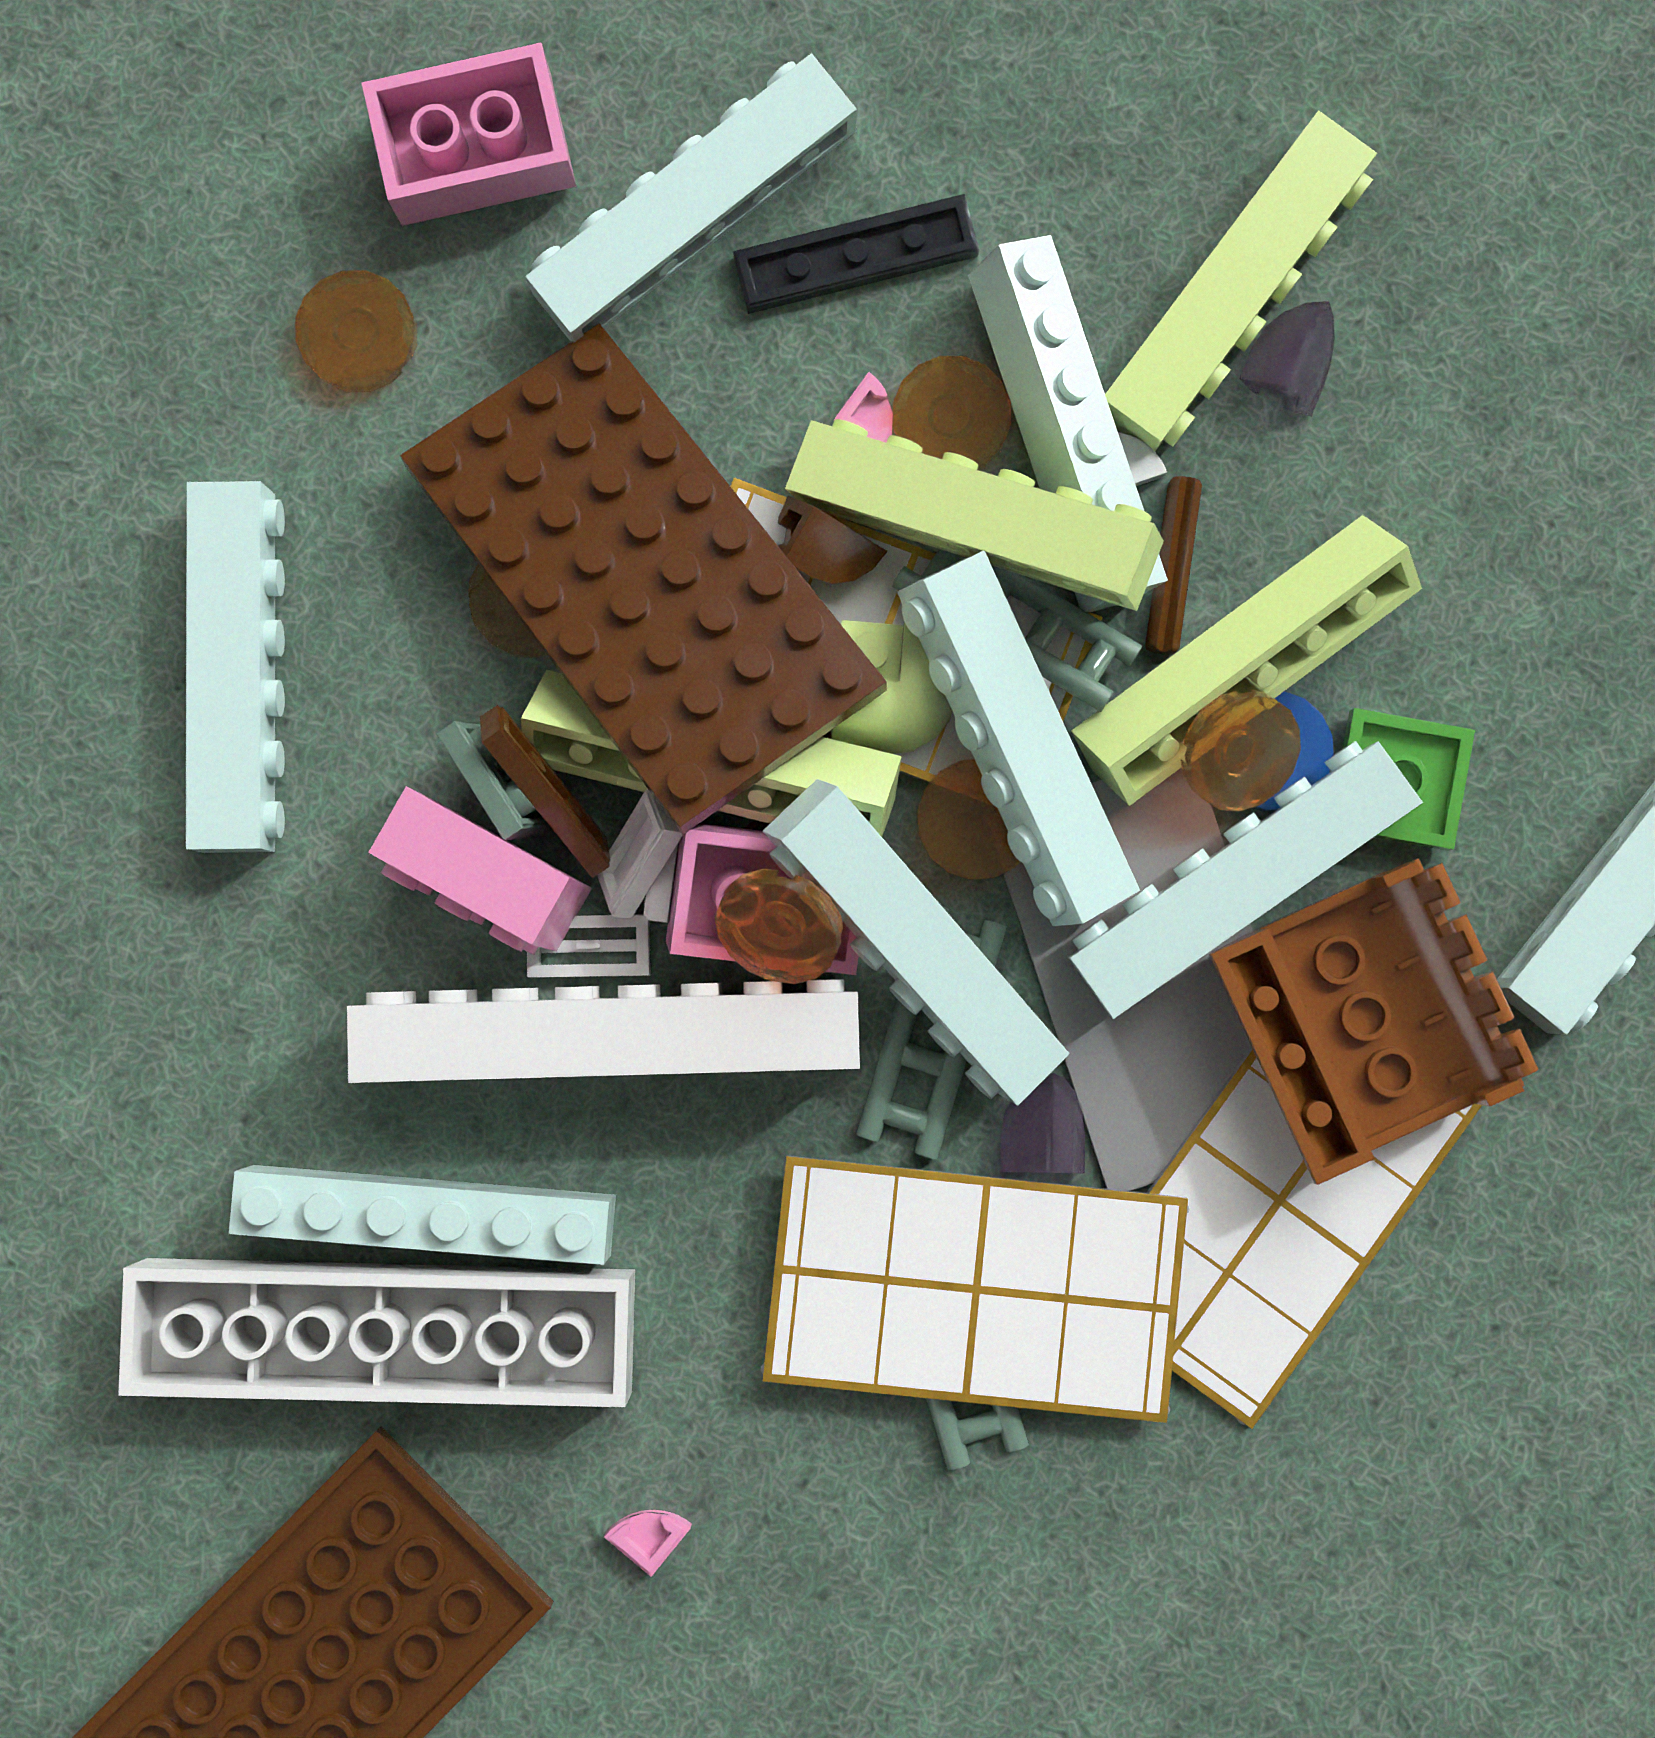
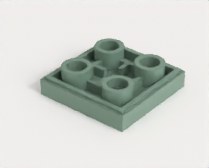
[437,721,551,840]

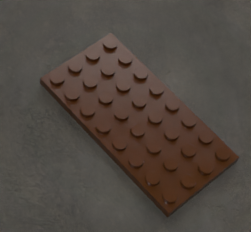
[400,323,887,835]
[72,1426,554,1738]

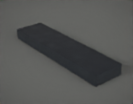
[733,194,979,314]

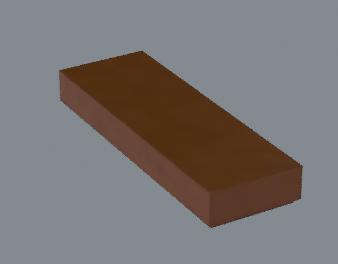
[480,705,610,878]

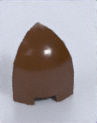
[777,495,888,584]

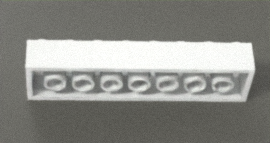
[347,979,860,1083]
[118,1258,635,1407]

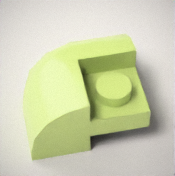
[831,620,953,754]

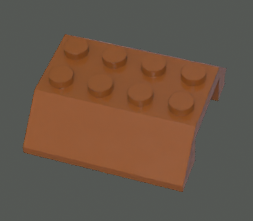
[1209,858,1538,1185]

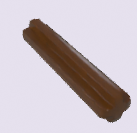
[1145,476,1202,655]

